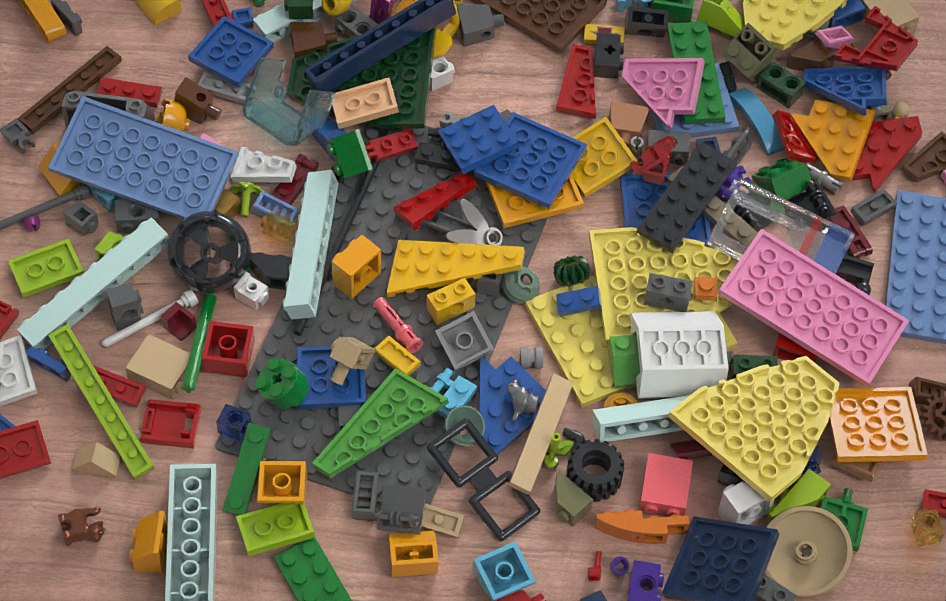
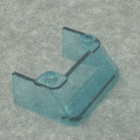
[243,58,336,146]

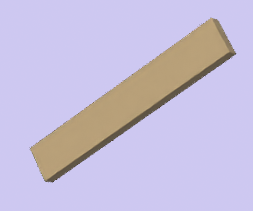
[508,373,573,495]

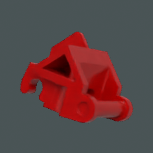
[630,136,675,185]

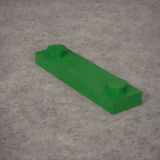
[223,423,272,515]

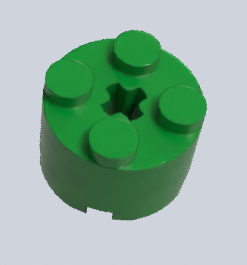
[255,358,309,410]

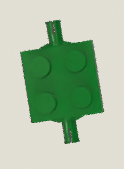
[821,488,868,552]

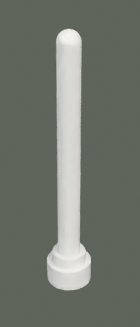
[102,289,199,347]

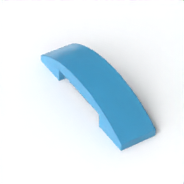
[729,87,785,156]

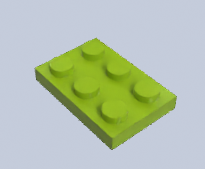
[8,238,84,298]
[236,503,315,557]

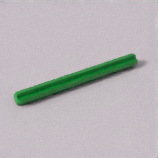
[182,293,217,393]

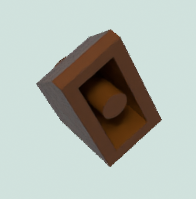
[786,39,835,72]

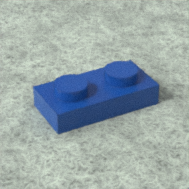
[556,286,602,317]
[26,346,71,382]

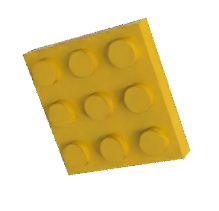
[571,117,639,197]

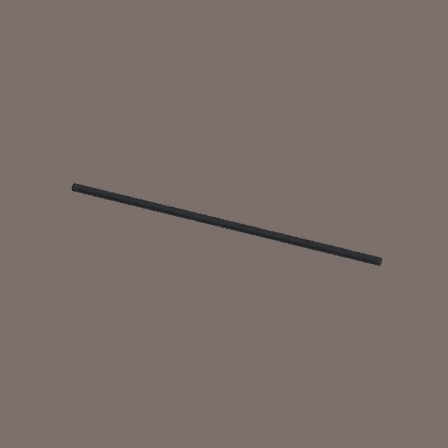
[293,129,395,336]

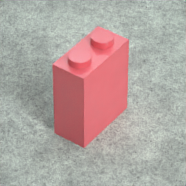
[639,453,693,517]

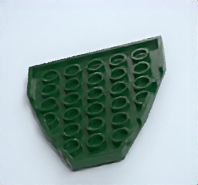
[287,27,437,129]

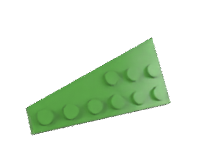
[312,368,449,478]

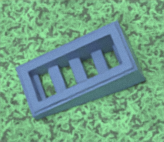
[250,190,299,227]

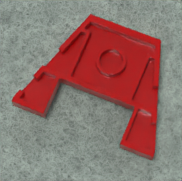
[834,6,918,71]

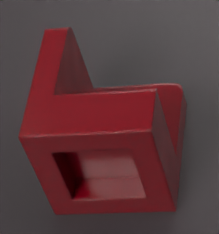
[161,302,197,341]

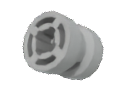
[520,347,543,369]

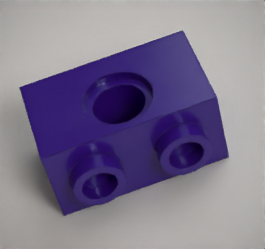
[627,560,664,601]

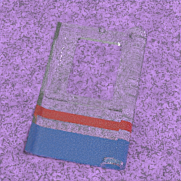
[707,178,855,274]

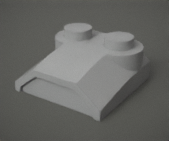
[435,311,494,370]

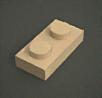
[422,503,465,538]

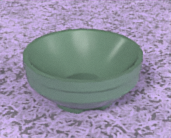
[502,266,540,304]
[444,405,485,447]

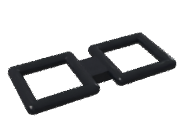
[427,418,541,542]

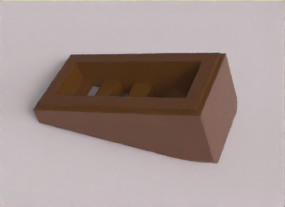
[908,376,946,404]

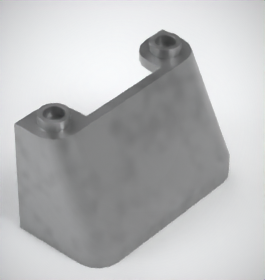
[61,91,155,129]

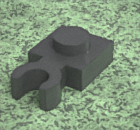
[0,118,35,154]

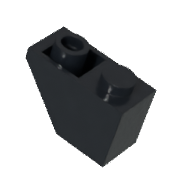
[250,252,292,290]

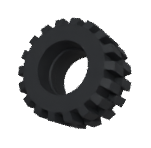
[566,439,624,502]

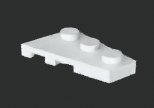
[231,146,297,183]
[0,335,38,407]

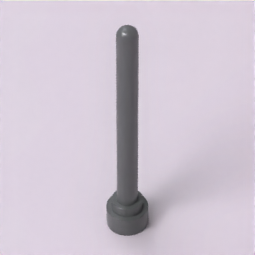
[0,183,91,230]

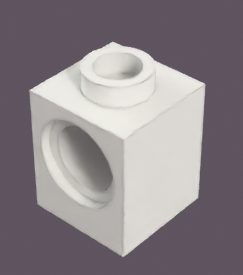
[430,56,455,91]

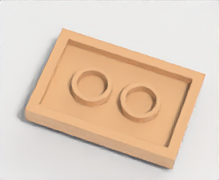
[330,78,399,129]

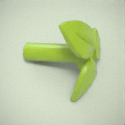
[229,182,264,217]
[543,433,574,469]

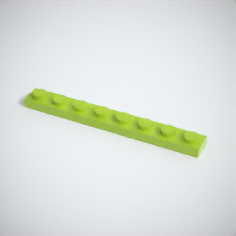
[48,324,155,480]

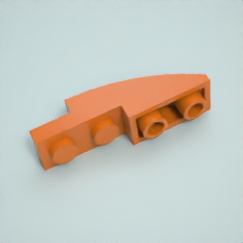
[595,509,690,544]

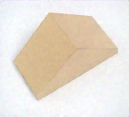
[72,442,122,478]

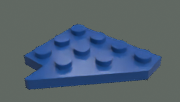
[804,66,887,116]
[479,357,546,455]

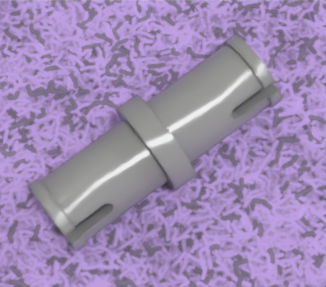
[807,163,844,195]

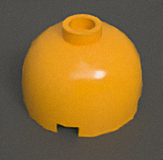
[156,99,190,132]

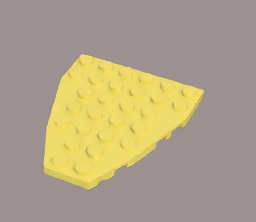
[743,0,847,50]
[589,227,743,344]
[669,356,840,502]

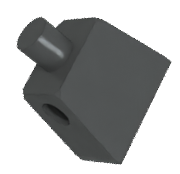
[457,4,505,47]

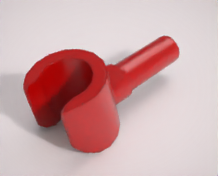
[588,551,602,581]

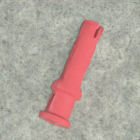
[373,297,423,354]

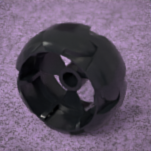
[168,211,252,294]

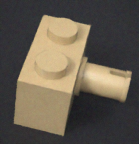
[329,336,376,385]

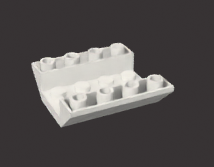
[630,311,728,399]

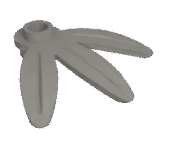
[446,199,503,246]

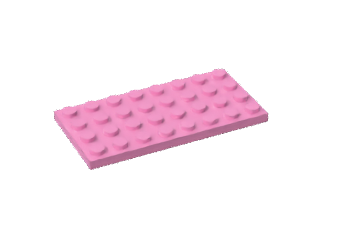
[718,229,909,387]

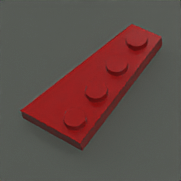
[556,44,596,119]

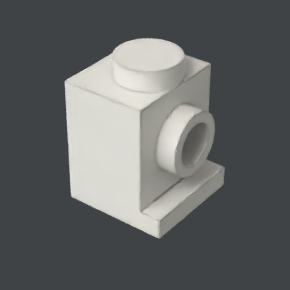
[234,272,269,310]

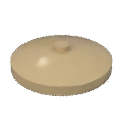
[765,506,853,598]

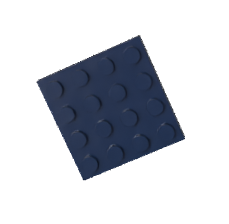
[662,516,780,601]

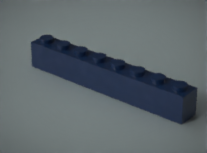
[304,0,456,97]

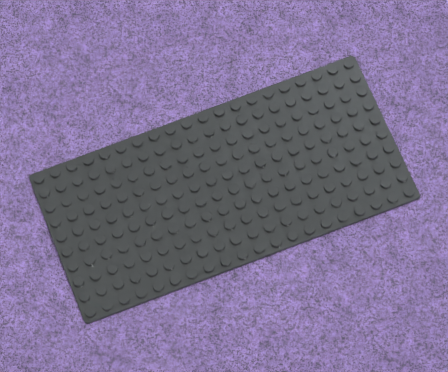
[216,124,548,505]

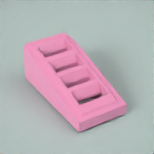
[815,26,854,49]

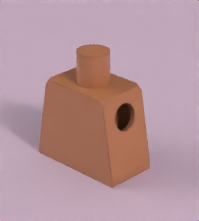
[609,101,650,148]

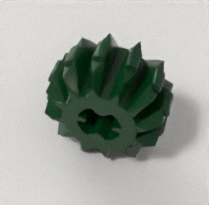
[553,255,590,287]

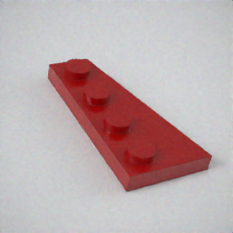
[393,173,477,230]

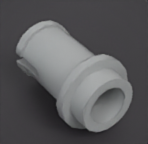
[629,136,644,161]

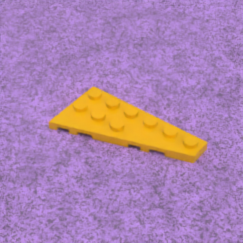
[387,240,525,298]

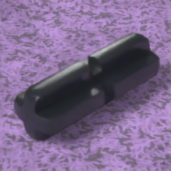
[719,62,737,93]

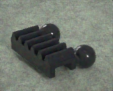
[835,255,874,295]

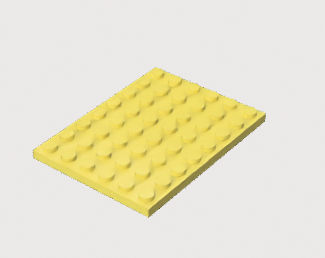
[525,275,738,408]

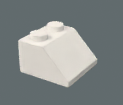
[718,482,774,525]

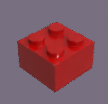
[202,321,255,377]

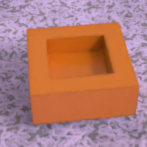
[694,277,717,301]

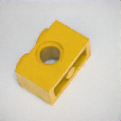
[426,278,475,325]

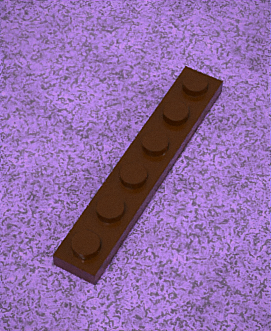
[18,46,122,134]

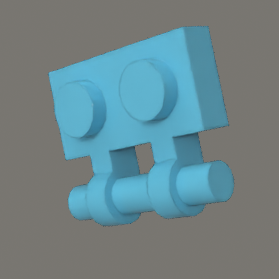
[429,368,477,418]

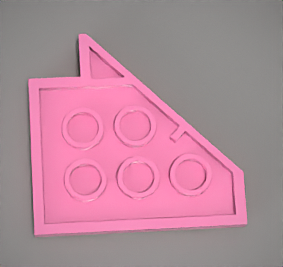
[622,58,705,129]

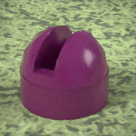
[22,215,41,232]

